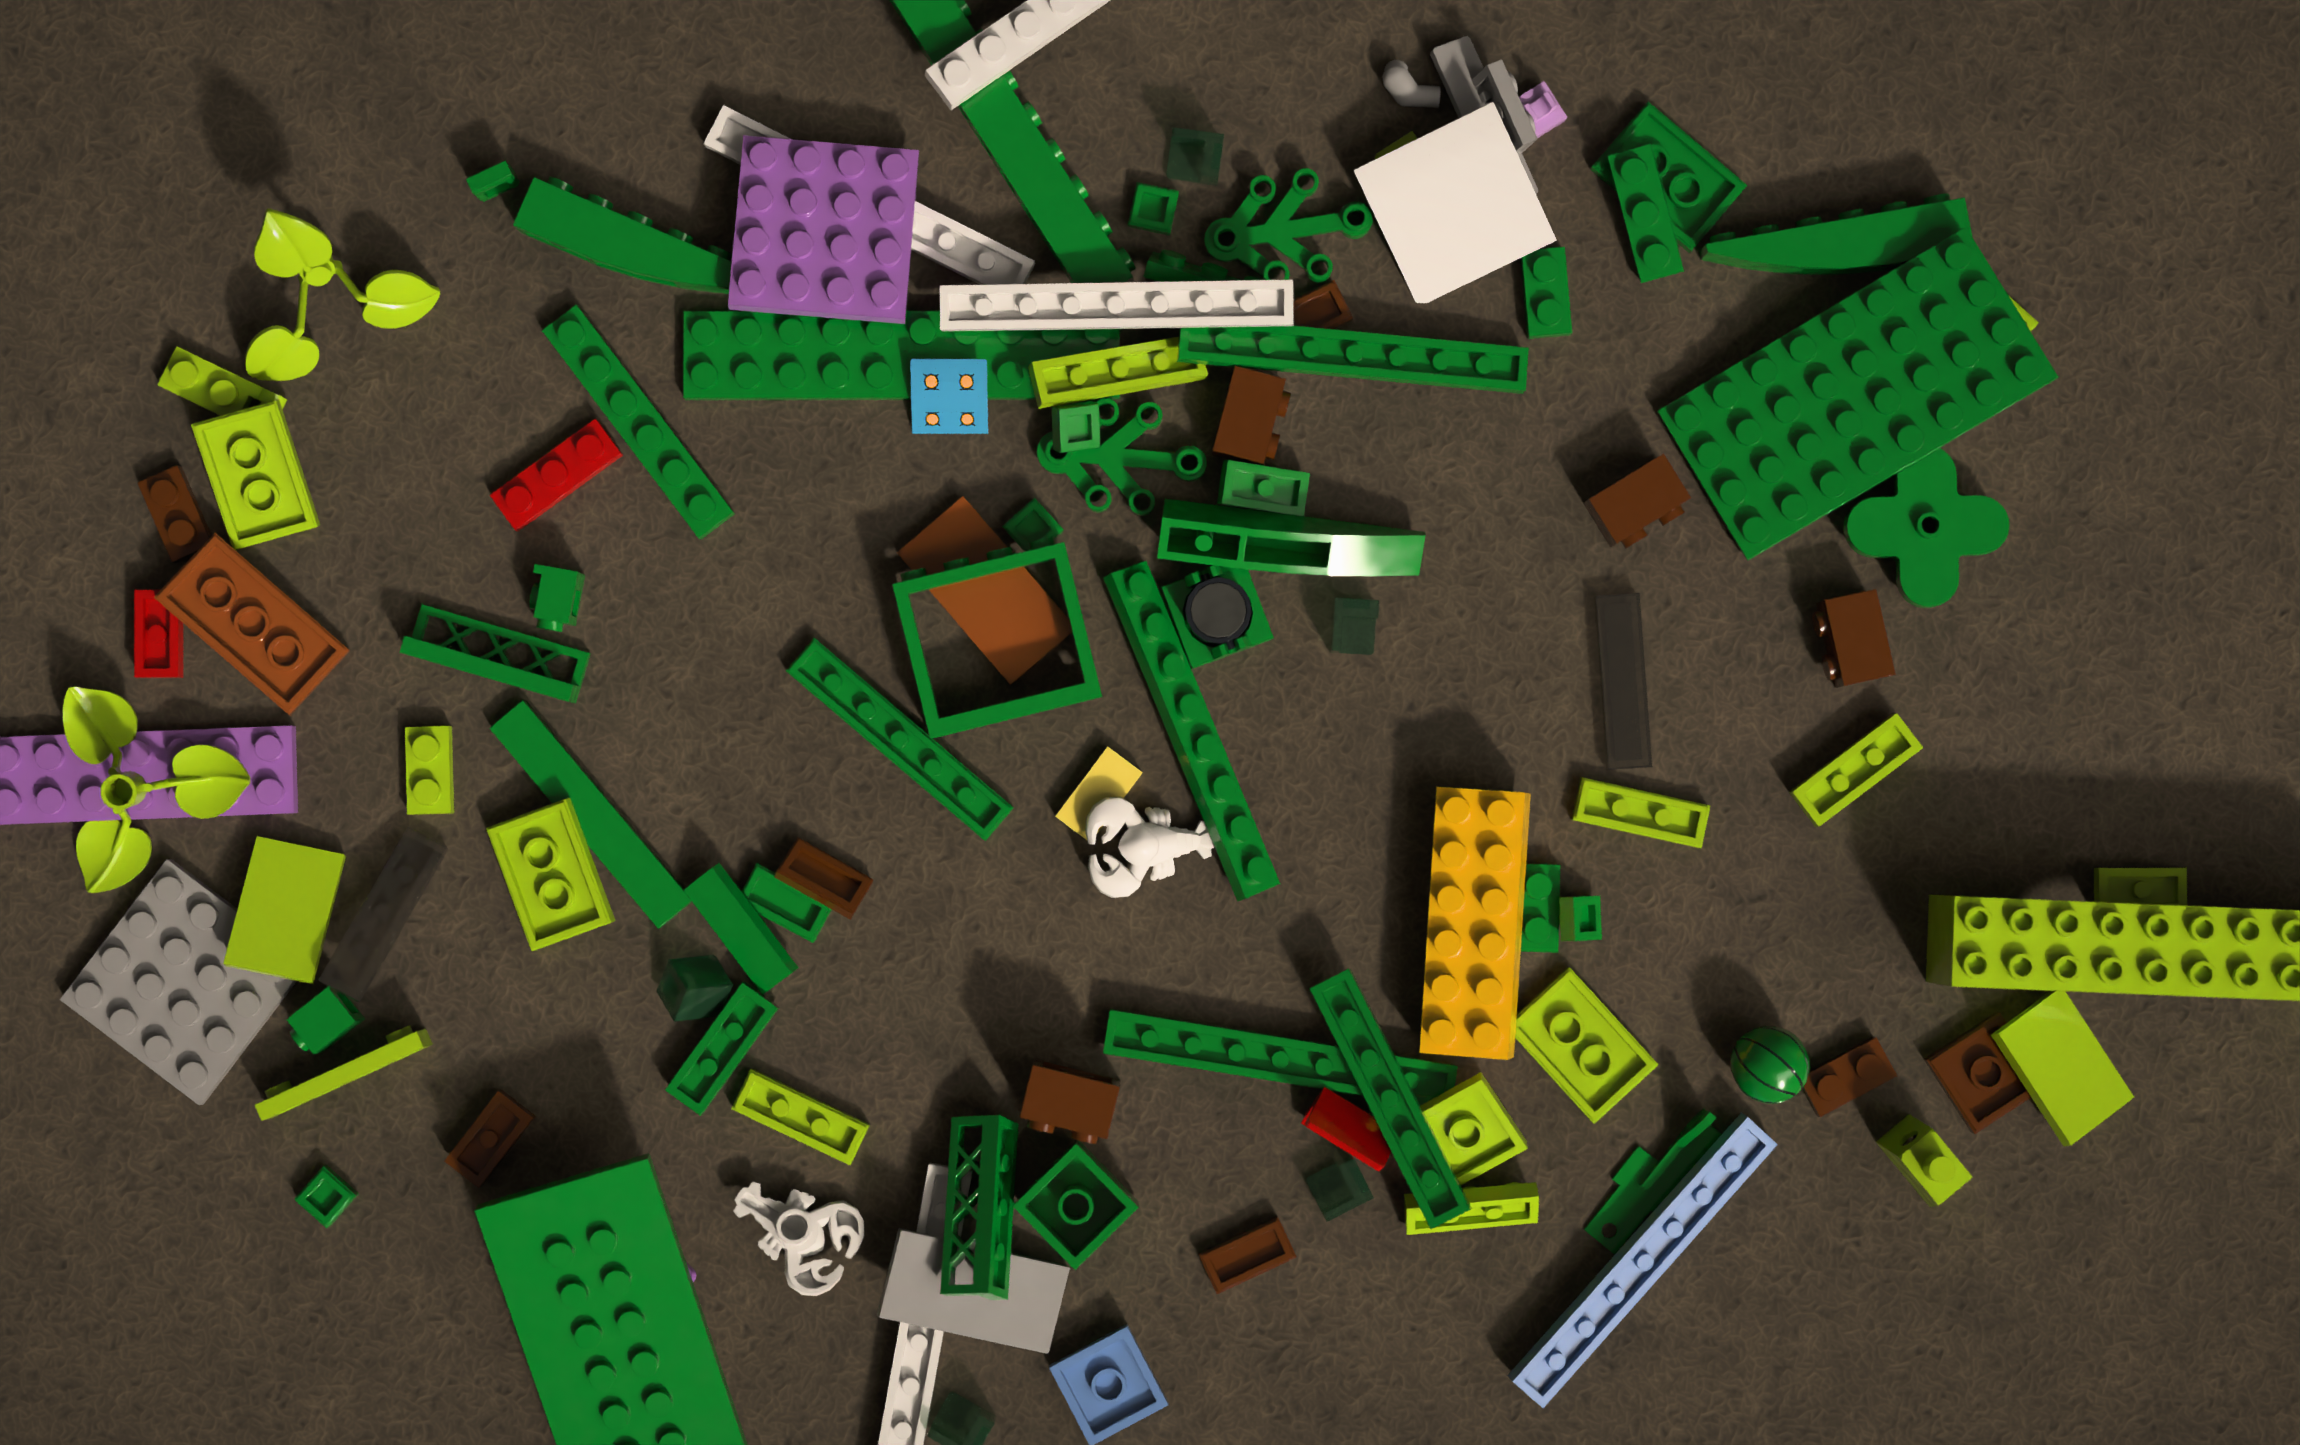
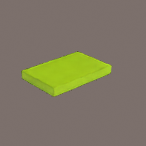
[191,399,320,550]
[486,798,616,951]
[223,836,346,984]
[1515,967,1659,1124]
[1991,991,2134,1147]

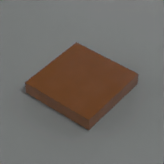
[1924,1012,2031,1134]

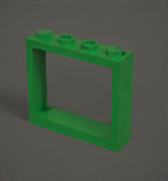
[892,537,1103,739]

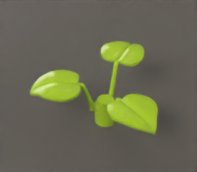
[245,208,440,381]
[63,686,250,893]

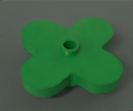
[1843,448,2010,608]

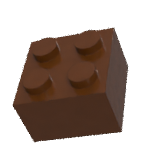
[1020,1059,1121,1144]

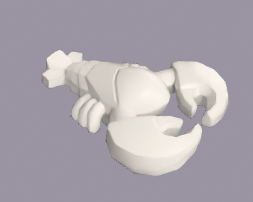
[1085,797,1215,898]
[733,1182,864,1296]

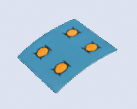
[910,359,988,434]

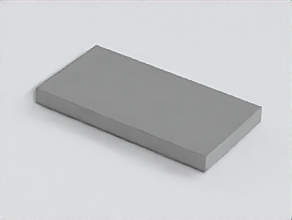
[877,1228,1070,1354]

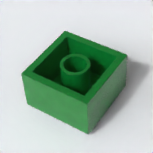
[1013,1140,1139,1270]

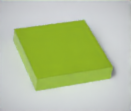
[1421,1072,1528,1185]

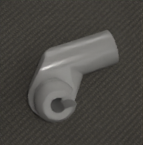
[1382,60,1440,108]

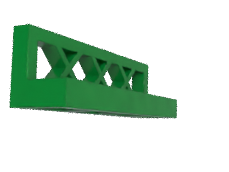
[399,604,591,704]
[940,1115,1018,1300]

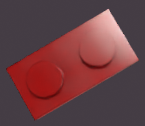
[134,589,183,678]

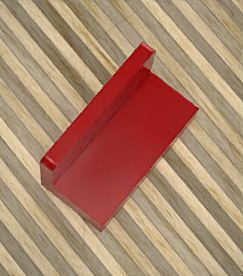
[1301,1087,1391,1171]

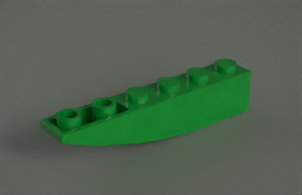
[513,176,732,294]
[1699,194,1972,275]
[1157,499,1426,576]

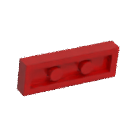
[489,418,623,532]

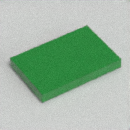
[1590,102,1747,253]

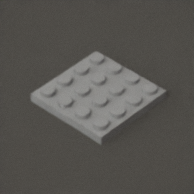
[60,859,297,1106]

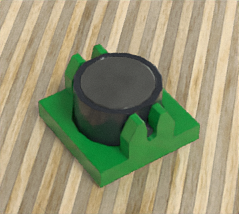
[1161,565,1274,669]

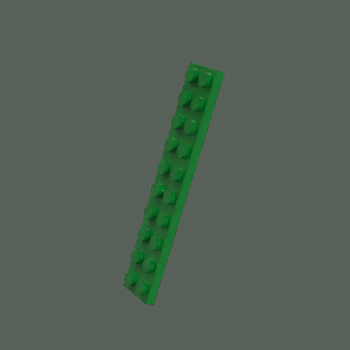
[683,311,1120,400]

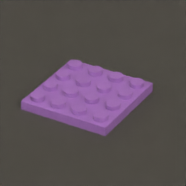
[728,135,919,324]

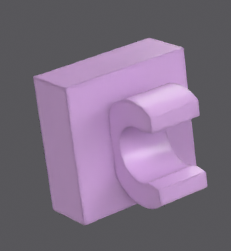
[1519,81,1567,138]

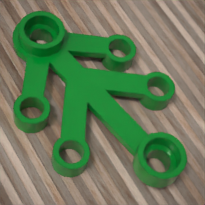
[1205,168,1373,282]
[1037,398,1207,516]

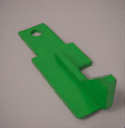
[1584,1109,1722,1255]

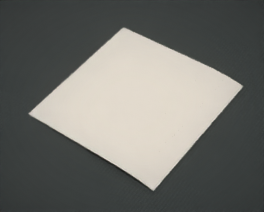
[1354,102,1557,303]

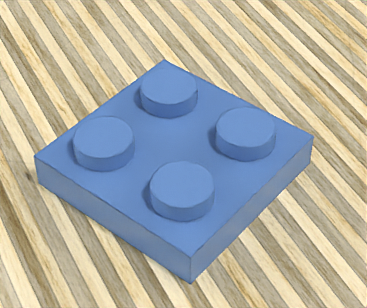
[1049,1324,1169,1445]

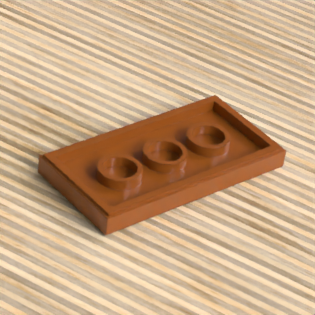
[897,496,1073,685]
[154,533,350,716]

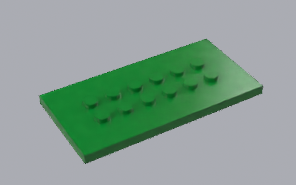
[474,1153,748,1445]

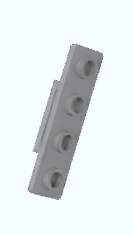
[1430,36,1538,194]

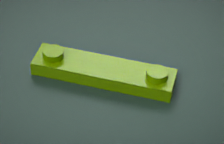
[1028,337,1208,409]
[255,1026,433,1121]

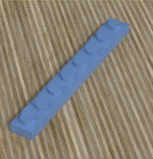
[1507,1112,1778,1408]

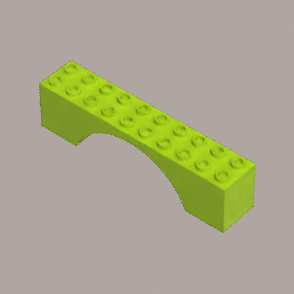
[1926,895,2300,1001]

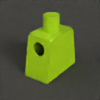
[1876,1114,1972,1207]

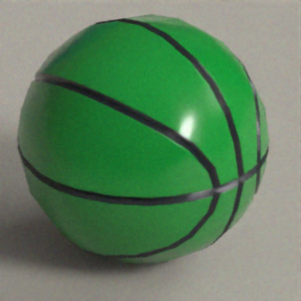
[1730,1026,1810,1104]

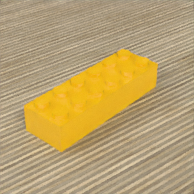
[1420,787,1531,1060]

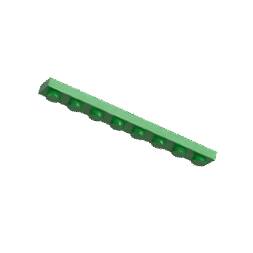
[1177,326,1529,394]
[1103,561,1280,902]
[1103,1009,1458,1105]

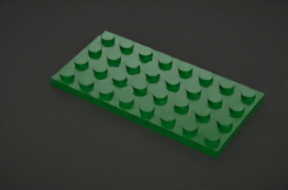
[1657,227,2059,561]

